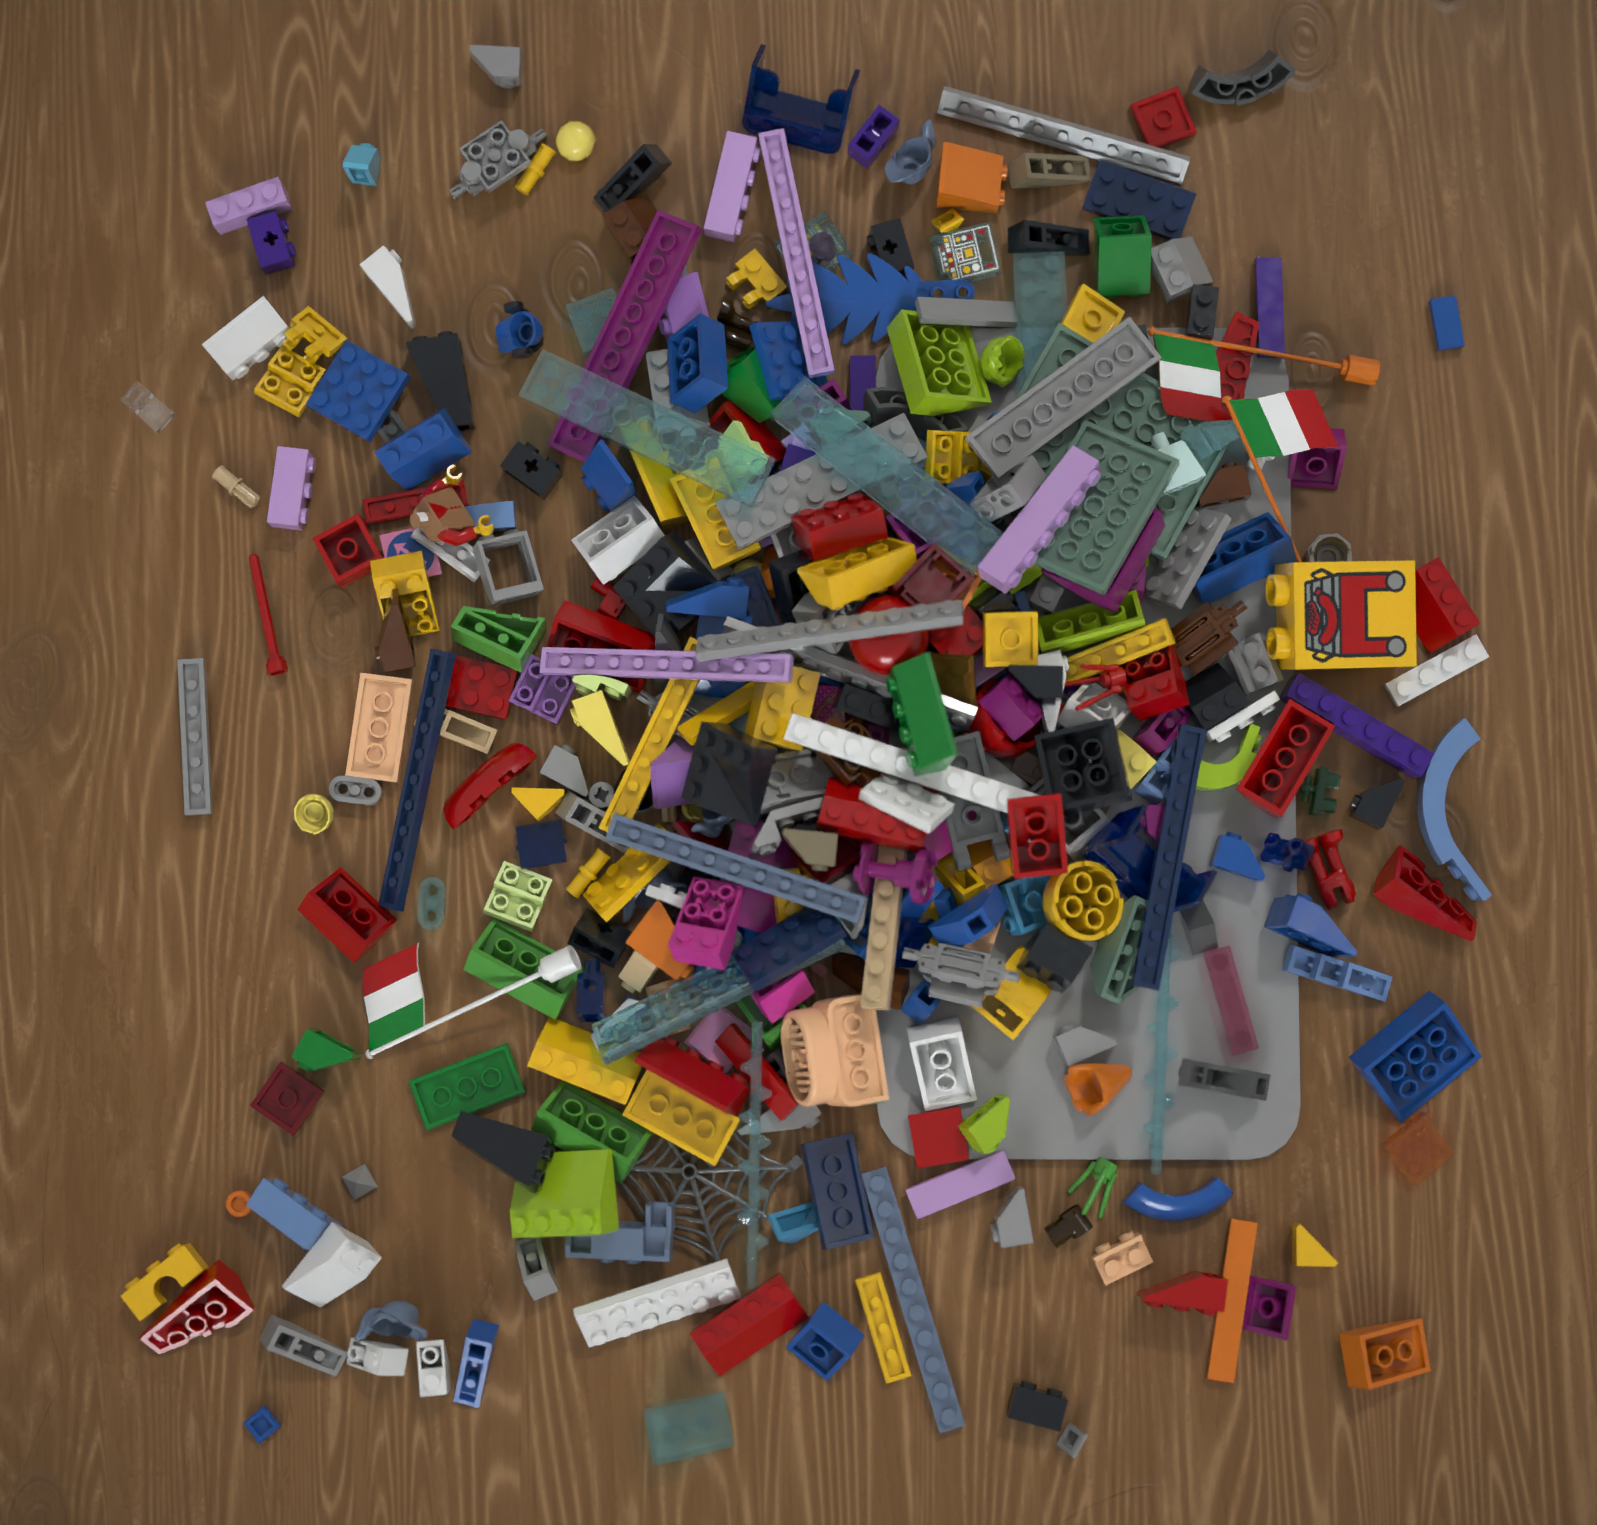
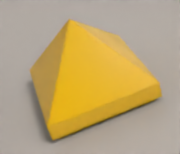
[931,209,964,235]

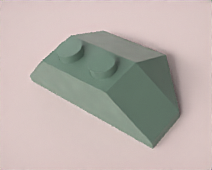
[1090,895,1146,1004]

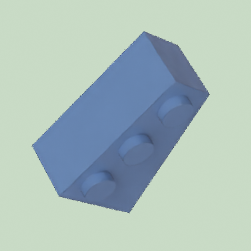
[246,1178,345,1250]

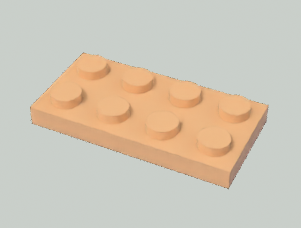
[345,673,414,783]

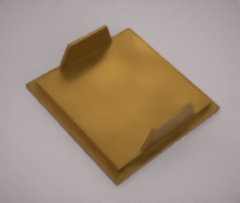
[930,653,977,707]

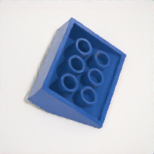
[1348,991,1482,1123]

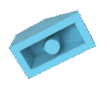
[343,143,381,186]

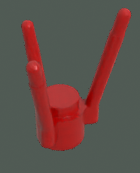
[1065,664,1127,711]

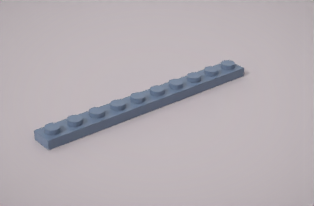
[605,814,867,924]
[862,1166,965,1433]

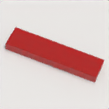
[362,480,469,526]
[715,1023,799,1121]

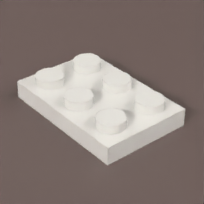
[859,772,955,833]

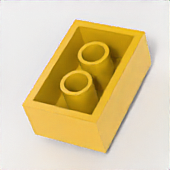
[744,666,821,751]

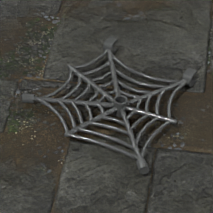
[616,1130,804,1262]

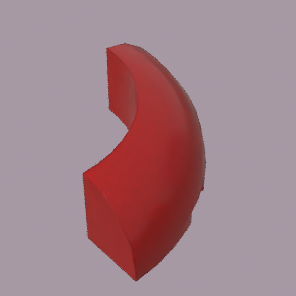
[443,743,537,830]

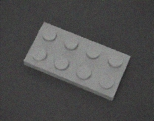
[1143,506,1232,609]

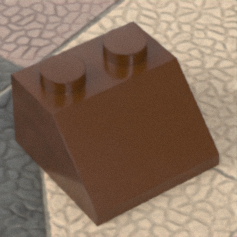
[602,195,657,265]

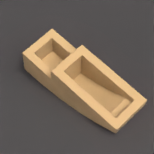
[413,709,497,754]

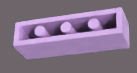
[704,131,761,242]

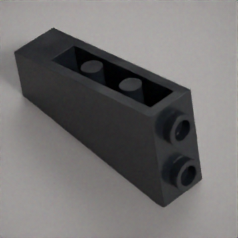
[406,331,476,431]
[451,1111,555,1193]

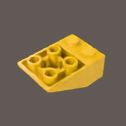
[370,551,440,637]
[970,945,1052,1040]

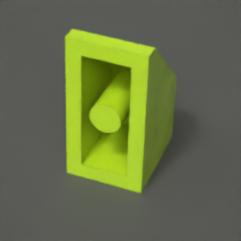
[957,1093,1010,1154]

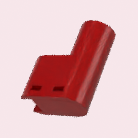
[590,577,627,620]

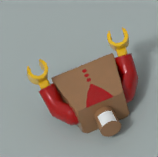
[410,465,494,546]

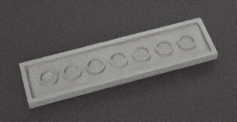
[965,317,1162,480]
[715,413,928,550]

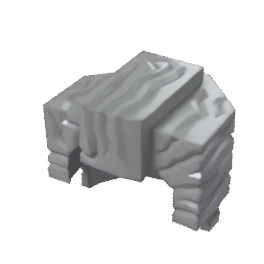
[1305,533,1352,562]

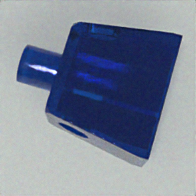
[576,959,607,1022]

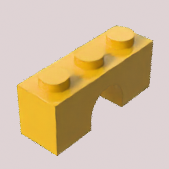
[121,1243,209,1321]

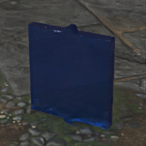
[516,820,567,869]

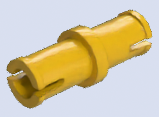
[514,143,556,196]
[565,847,611,899]

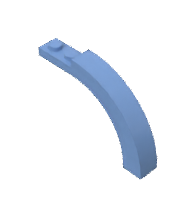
[1417,718,1492,902]

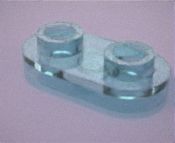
[417,877,446,930]

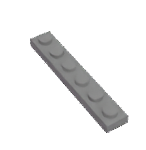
[177,658,213,816]

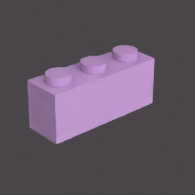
[205,177,293,235]
[267,446,316,531]

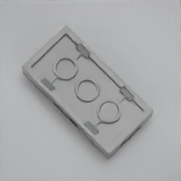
[758,748,836,820]

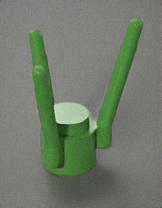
[1068,1157,1118,1219]

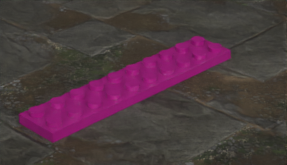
[547,210,703,463]

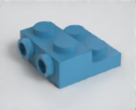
[997,875,1051,936]

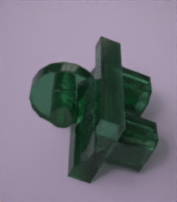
[1298,766,1341,816]

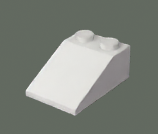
[907,1017,977,1112]
[282,1222,382,1308]

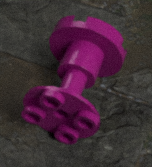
[853,842,937,905]

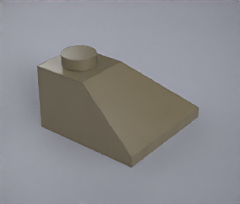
[780,828,838,871]

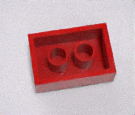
[791,493,888,562]

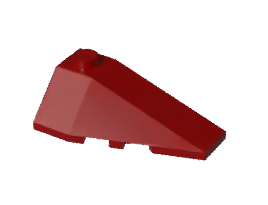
[1373,845,1477,941]
[139,1259,254,1354]

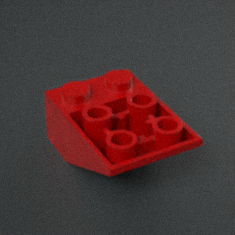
[1121,645,1190,721]
[1137,1271,1228,1316]

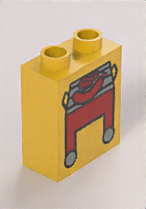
[1265,560,1417,670]

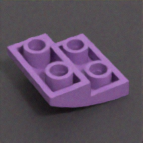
[509,654,576,725]

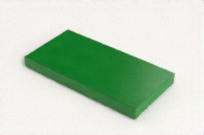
[408,1043,526,1131]

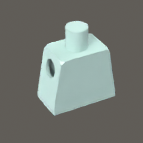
[1150,432,1206,497]

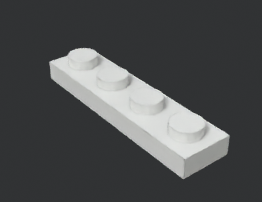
[1384,634,1489,707]

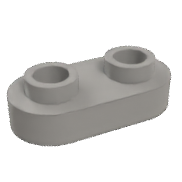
[329,776,383,806]

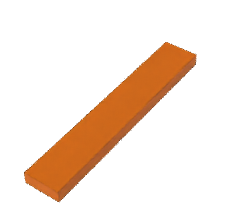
[1206,1218,1258,1383]

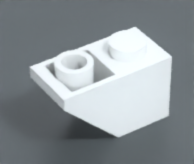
[346,1338,409,1376]
[416,1339,452,1397]

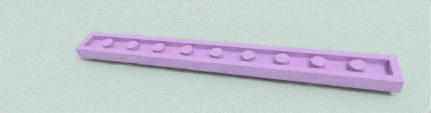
[758,128,835,378]
[539,647,794,683]

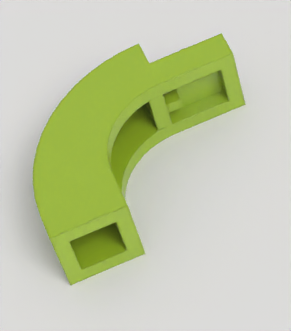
[1196,724,1262,791]

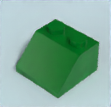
[291,1028,363,1072]

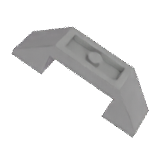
[750,797,839,856]

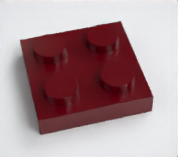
[250,1062,325,1136]

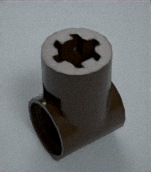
[1044,1204,1093,1248]

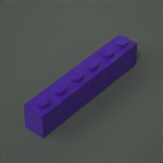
[1279,673,1435,779]

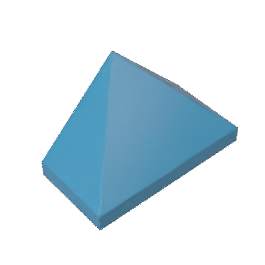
[768,1202,818,1245]

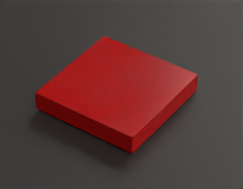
[1130,86,1197,148]
[908,1106,970,1168]

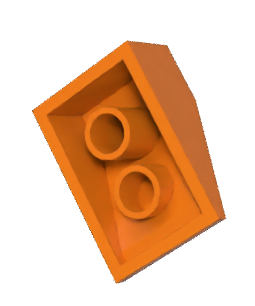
[1339,1318,1431,1390]

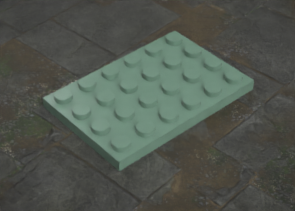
[1034,420,1179,596]

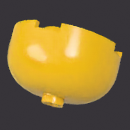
[1042,861,1124,942]

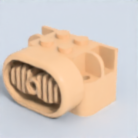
[781,994,889,1107]

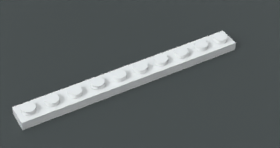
[783,713,1038,813]

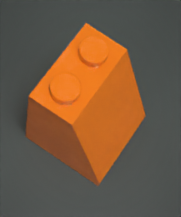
[936,142,1008,214]
[625,900,695,981]

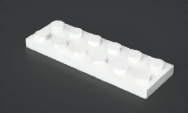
[573,1259,741,1348]

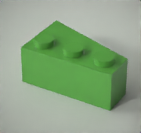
[451,606,546,673]

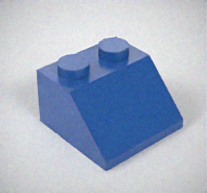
[786,1302,865,1381]

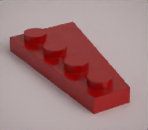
[1215,311,1259,426]

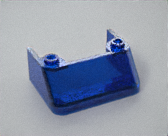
[742,44,860,154]
[1083,804,1217,912]

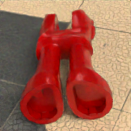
[1294,829,1356,910]

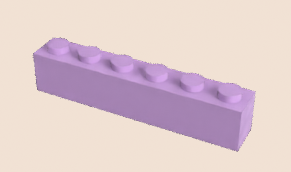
[978,445,1101,594]

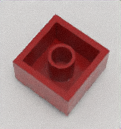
[312,513,384,588]

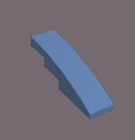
[1282,945,1393,1002]

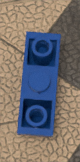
[928,883,1008,946]

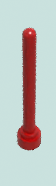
[249,554,288,676]

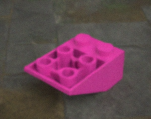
[668,877,744,970]

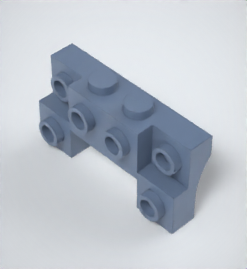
[565,1201,675,1264]

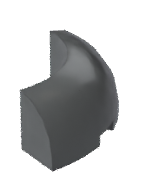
[1189,50,1297,105]
[863,387,969,441]

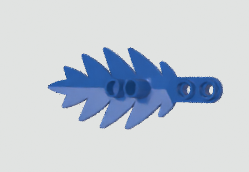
[765,253,975,345]

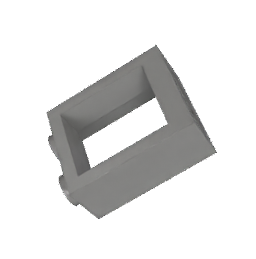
[970,455,1047,525]
[473,529,544,607]

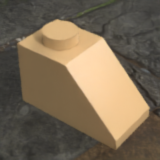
[618,950,659,993]

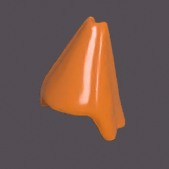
[1064,1063,1132,1116]

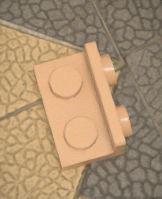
[1091,1231,1153,1285]

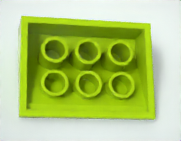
[887,309,992,416]
[510,1149,619,1238]

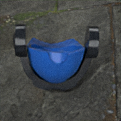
[496,301,544,359]

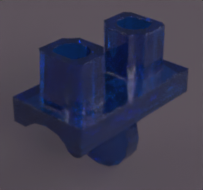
[1260,832,1315,872]

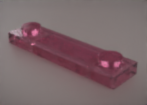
[1203,946,1259,1055]

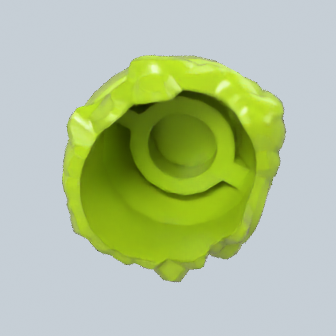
[980,335,1026,387]

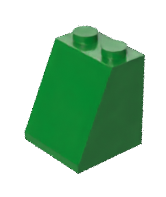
[1093,215,1152,298]
[721,346,797,423]

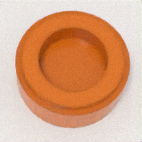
[226,1190,252,1217]

